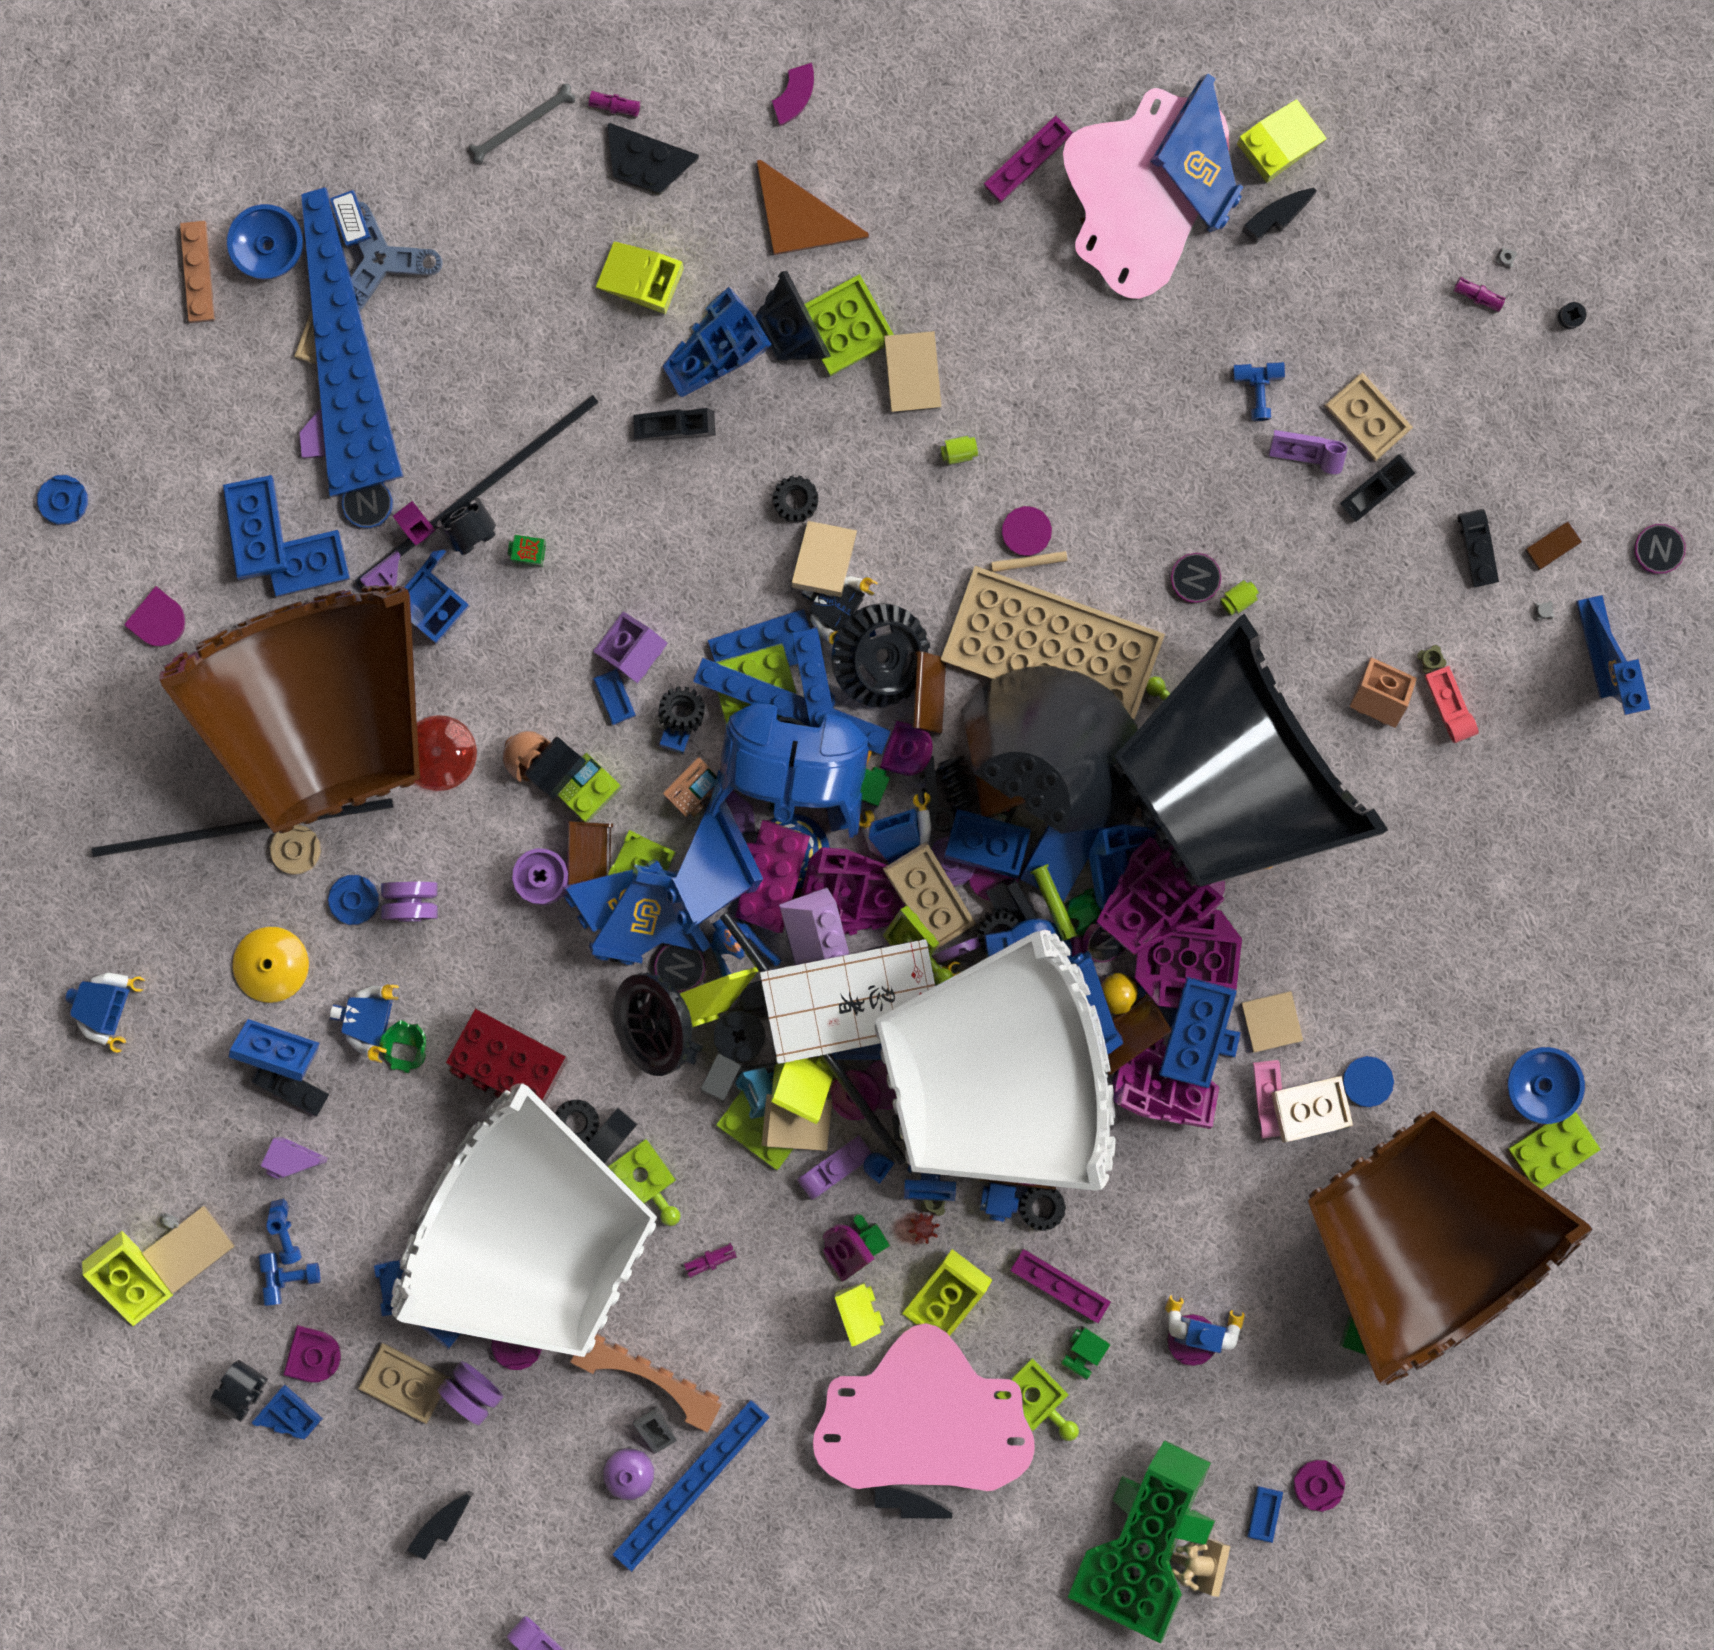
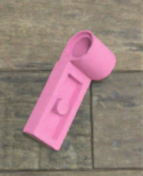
[1253,1060,1282,1138]

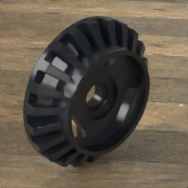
[831,603,930,707]
[614,972,692,1076]

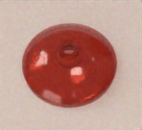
[415,715,477,791]

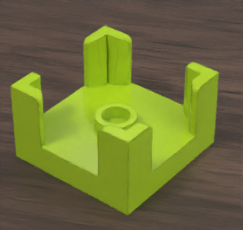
[608,830,676,875]

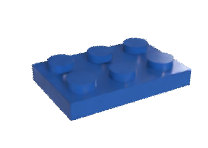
[271,530,351,597]
[944,809,1031,879]
[229,1019,320,1081]

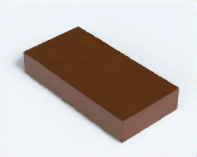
[1525,522,1582,570]

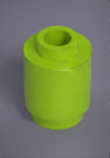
[940,435,978,465]
[1220,580,1259,616]

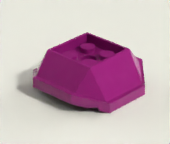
[1134,909,1242,1008]

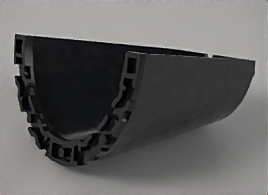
[1113,614,1388,888]

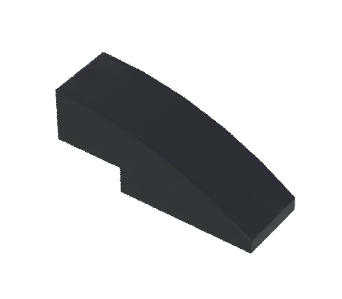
[1242,187,1317,244]
[633,408,716,440]
[1340,453,1417,522]
[586,1108,638,1164]
[875,1485,952,1519]
[407,1491,474,1560]

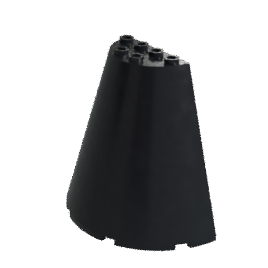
[962,666,1138,834]

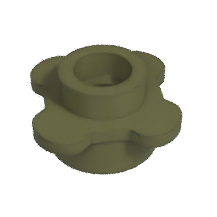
[1417,645,1447,674]
[920,1200,945,1216]

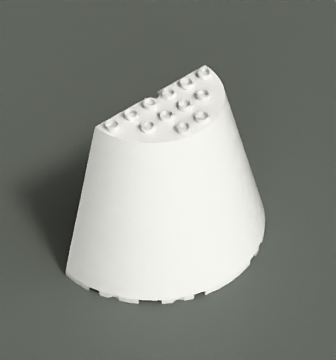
[875,930,1115,1191]
[391,1083,657,1357]

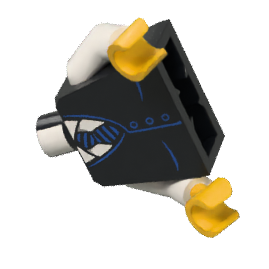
[801,576,878,645]

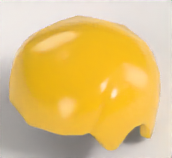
[1101,973,1138,1014]

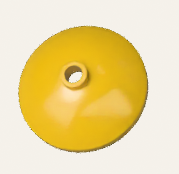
[233,927,309,1003]

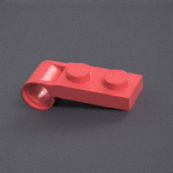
[1424,666,1479,744]

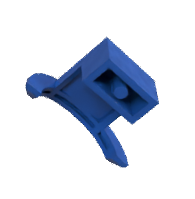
[404,550,470,644]

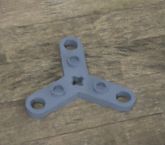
[351,201,443,311]

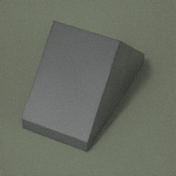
[701,1054,741,1103]
[633,1406,677,1453]

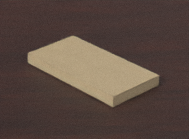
[883,842,976,949]

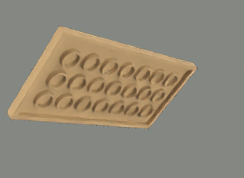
[941,566,1165,719]

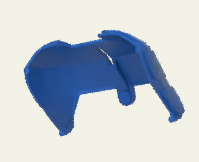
[709,704,869,838]

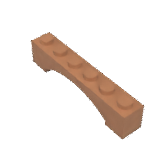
[570,1333,722,1433]

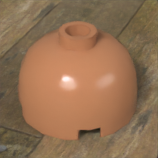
[503,731,551,782]

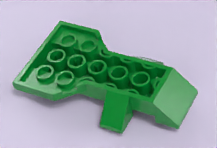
[1068,1440,1215,1644]

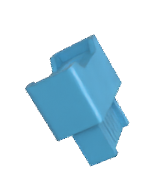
[735,1067,774,1119]

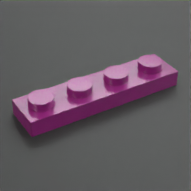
[984,116,1073,203]
[1010,1248,1111,1324]

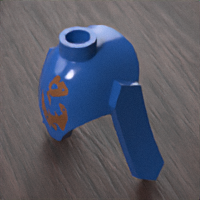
[710,919,782,977]

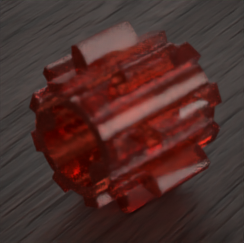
[908,1212,940,1244]

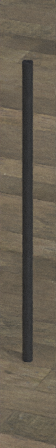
[355,395,599,588]
[92,798,394,857]
[720,912,906,1165]

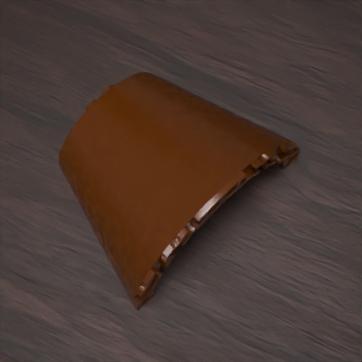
[159,585,420,833]
[1307,1111,1593,1386]

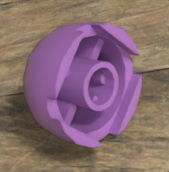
[603,1448,654,1500]

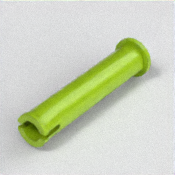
[1030,864,1077,941]

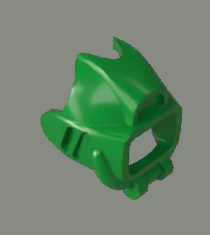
[1065,888,1102,935]
[380,1020,426,1074]

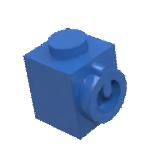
[980,1182,1019,1222]

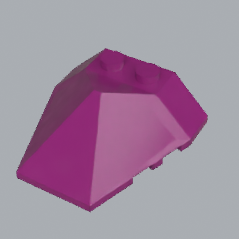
[1097,836,1225,955]
[801,847,905,936]
[1112,1038,1219,1129]

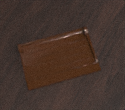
[911,652,946,733]
[567,821,613,885]
[1108,993,1172,1075]

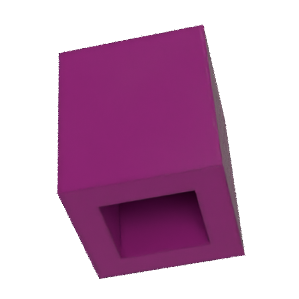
[393,501,436,546]

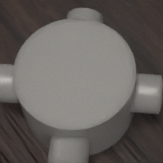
[1496,247,1517,268]
[1535,601,1555,620]
[160,1212,179,1229]

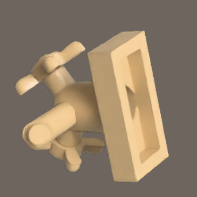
[1171,1539,1230,1597]

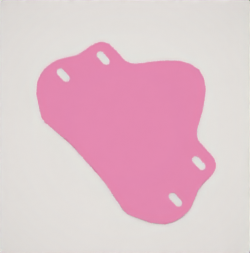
[1063,88,1229,299]
[813,1323,1035,1491]

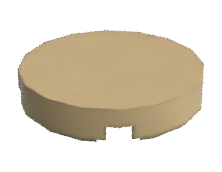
[270,824,321,875]

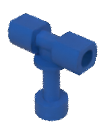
[1233,362,1285,421]
[267,1198,302,1265]
[259,1253,321,1306]

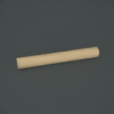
[991,551,1068,572]

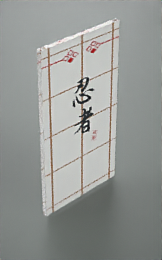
[760,939,935,1064]

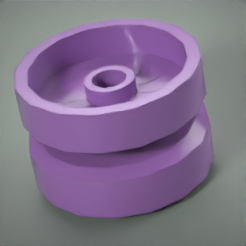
[512,848,568,905]
[381,882,438,922]
[437,1361,504,1425]

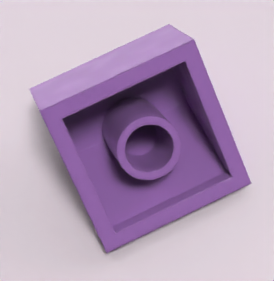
[593,611,668,684]
[261,1137,328,1179]

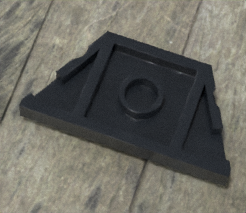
[608,123,699,195]
[755,271,831,361]

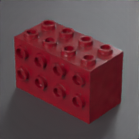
[446,1008,568,1103]

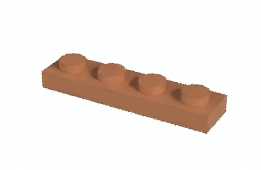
[180,221,215,323]

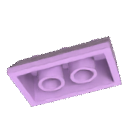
[779,888,850,965]

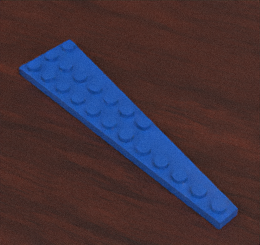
[301,187,404,497]

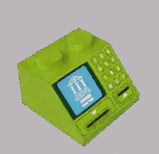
[558,752,623,822]

